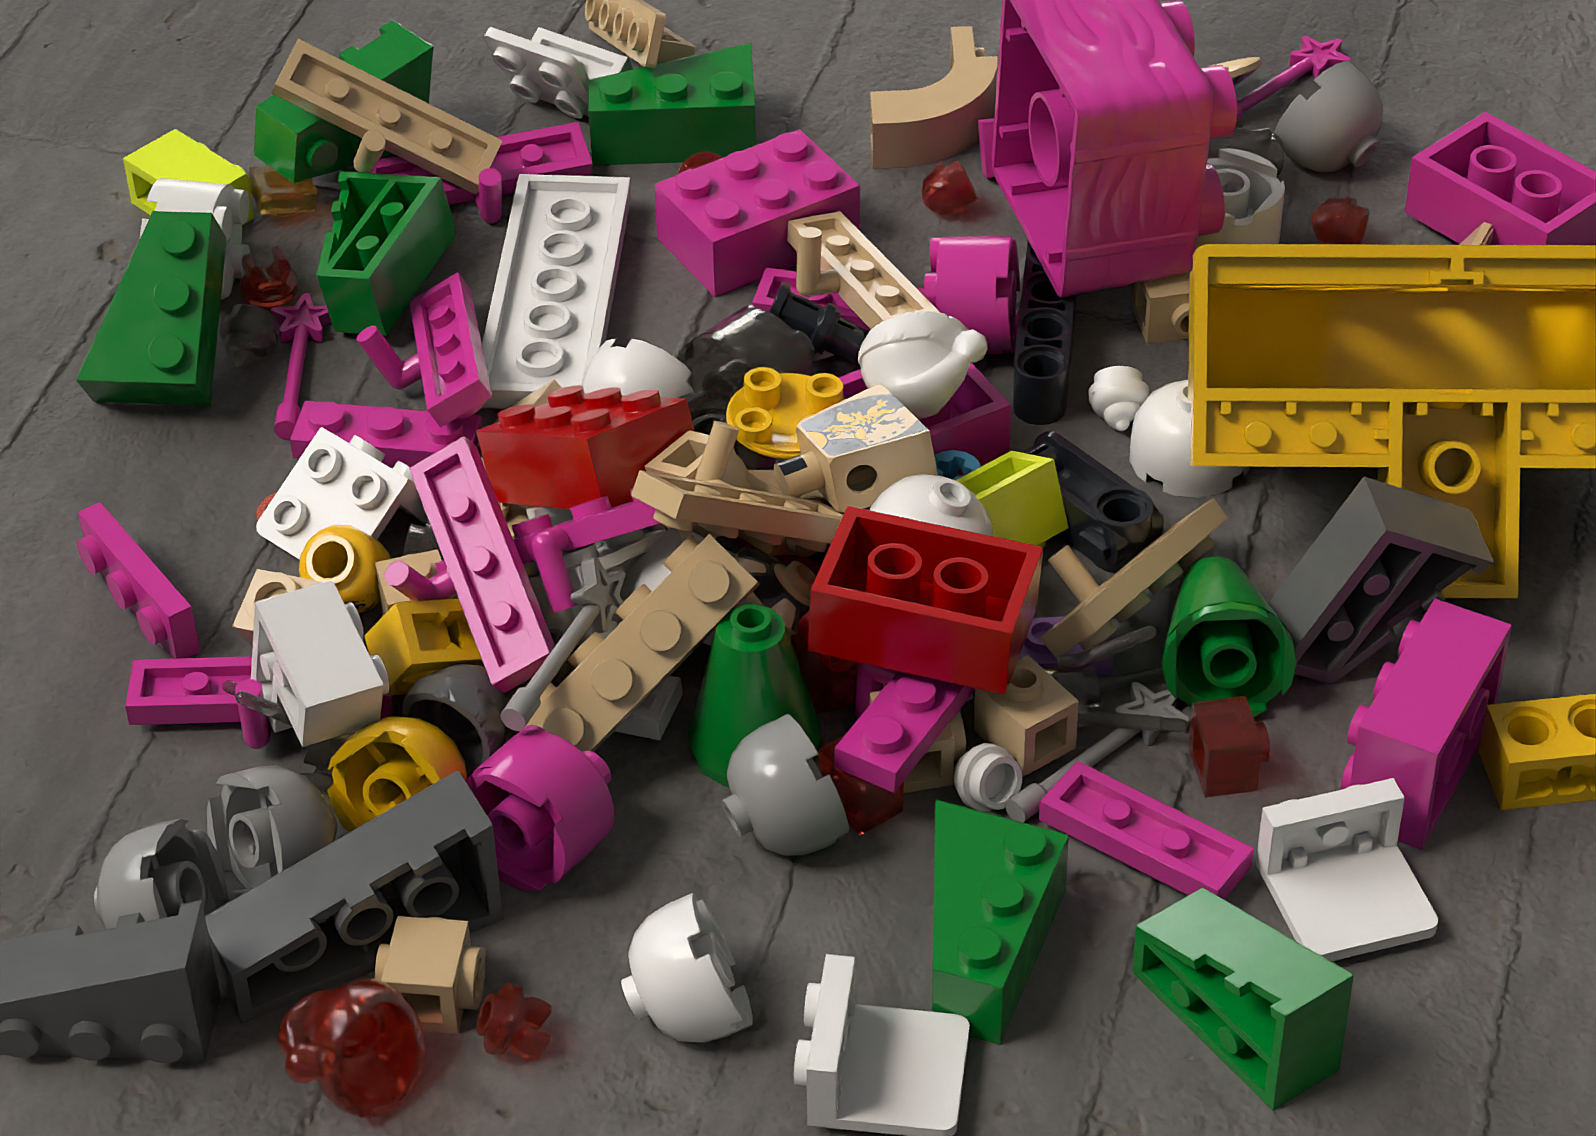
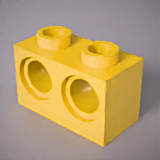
[364,599,485,696]
[1478,694,1596,810]

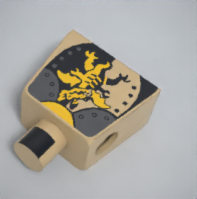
[774,384,938,513]

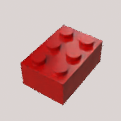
[476,385,694,510]
[808,506,1043,695]

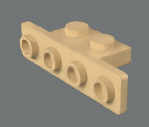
[585,0,696,68]

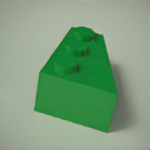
[254,20,434,184]
[588,43,756,166]
[932,799,1069,1045]

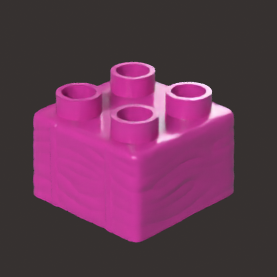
[991,0,1237,297]

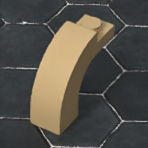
[870,26,998,169]

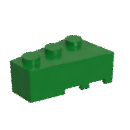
[317,171,457,336]
[76,211,227,406]
[1132,887,1354,1110]

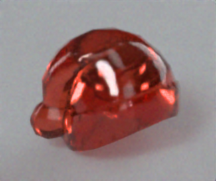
[278,979,426,1118]

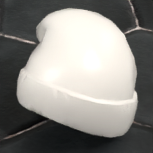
[858,311,987,420]

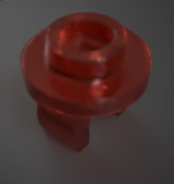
[240,246,298,309]
[476,983,552,1059]

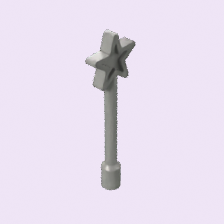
[500,558,625,731]
[1005,682,1189,823]

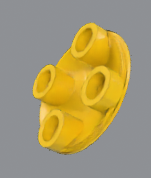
[726,367,846,459]

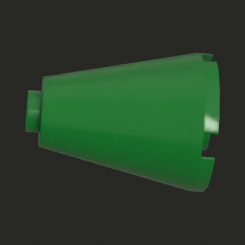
[1162,557,1297,722]
[688,604,821,787]

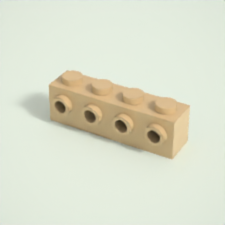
[520,534,760,752]

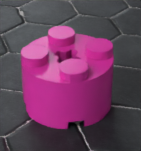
[924,235,1020,354]
[465,725,614,892]

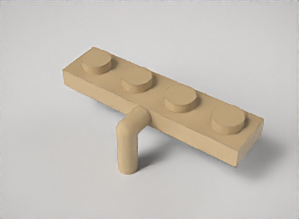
[272,39,503,195]
[787,211,940,329]
[631,421,844,552]
[1040,498,1229,658]

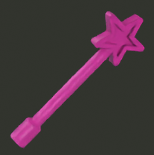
[1237,36,1350,121]
[271,293,332,439]

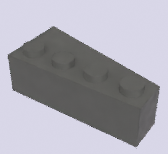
[205,770,503,1023]

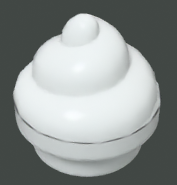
[1089,366,1149,431]
[954,743,1022,812]

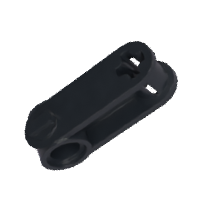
[1021,431,1164,573]

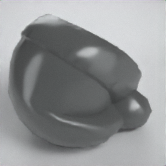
[402,664,520,777]

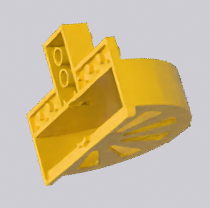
[1188,244,1596,598]

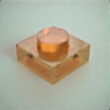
[249,166,317,217]

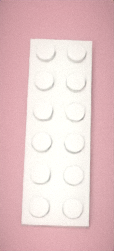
[481,174,631,410]

